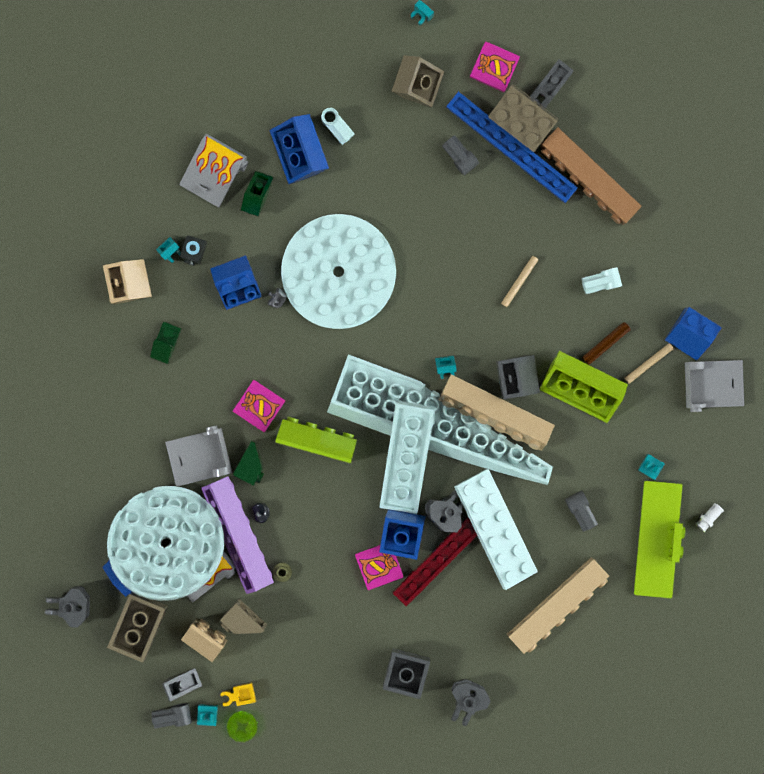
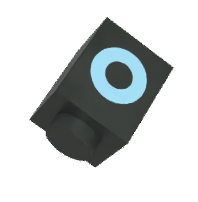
[180,235,207,266]

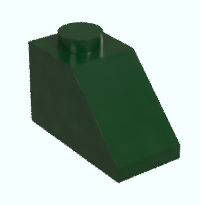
[241,171,274,217]
[233,440,265,486]

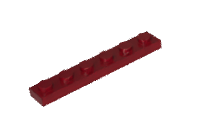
[392,516,477,607]

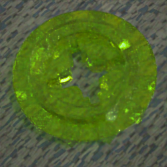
[227,711,258,743]

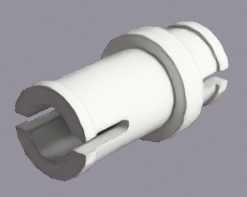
[695,503,724,532]

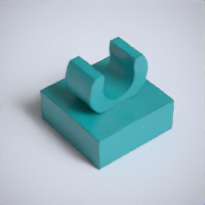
[411,0,434,26]
[156,237,181,263]
[435,356,457,379]
[638,454,665,480]
[197,704,218,726]

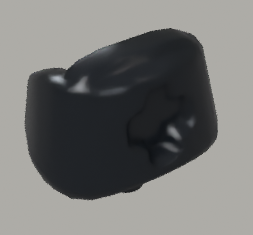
[252,503,270,523]

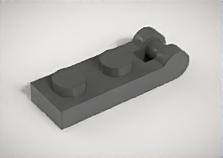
[530,59,574,108]

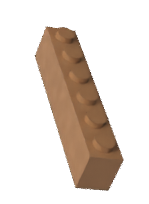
[540,127,642,225]

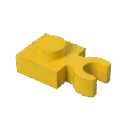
[220,682,256,706]

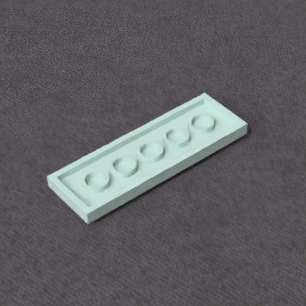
[379,401,435,514]
[454,469,538,590]

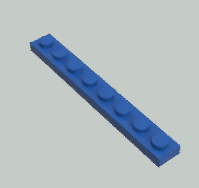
[446,91,577,203]

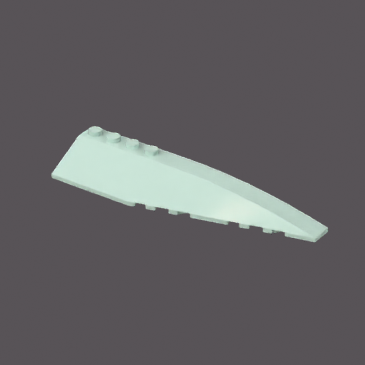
[327,354,553,485]

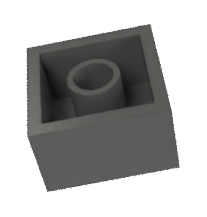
[383,648,430,699]

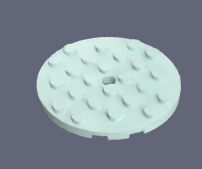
[281,214,396,329]
[107,486,224,601]

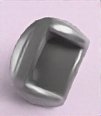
[267,288,286,309]

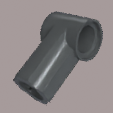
[442,135,479,176]
[565,490,598,532]
[152,703,192,729]

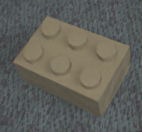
[488,84,559,152]
[107,592,168,663]

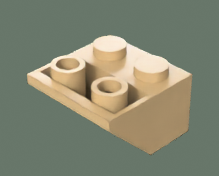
[103,259,152,305]
[181,618,227,662]

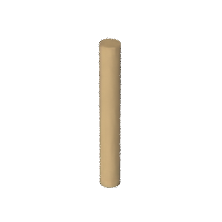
[501,256,538,308]
[624,343,674,384]

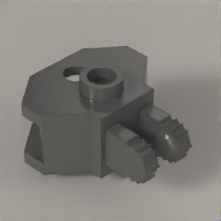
[425,490,463,533]
[45,586,90,627]
[451,679,491,726]

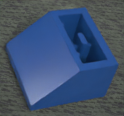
[210,255,262,310]

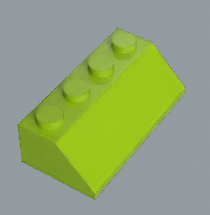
[539,351,628,423]
[275,417,357,463]

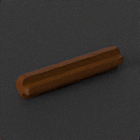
[582,322,631,365]

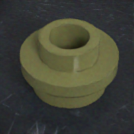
[273,563,292,582]

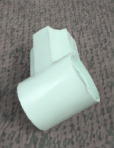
[321,108,355,145]
[581,267,622,294]

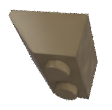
[391,55,444,107]
[220,598,267,634]

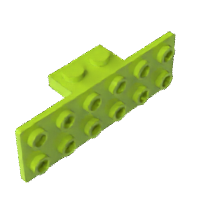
[634,481,685,598]

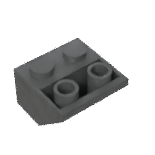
[496,355,540,399]

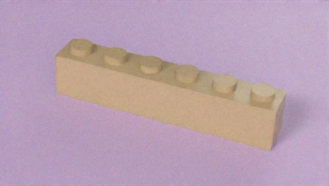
[438,375,555,451]
[507,557,609,654]

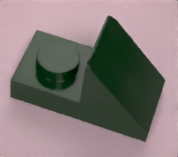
[150,322,182,364]

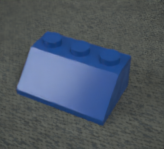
[270,114,329,184]

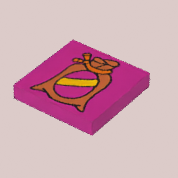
[469,41,520,93]
[233,380,286,433]
[355,544,404,590]

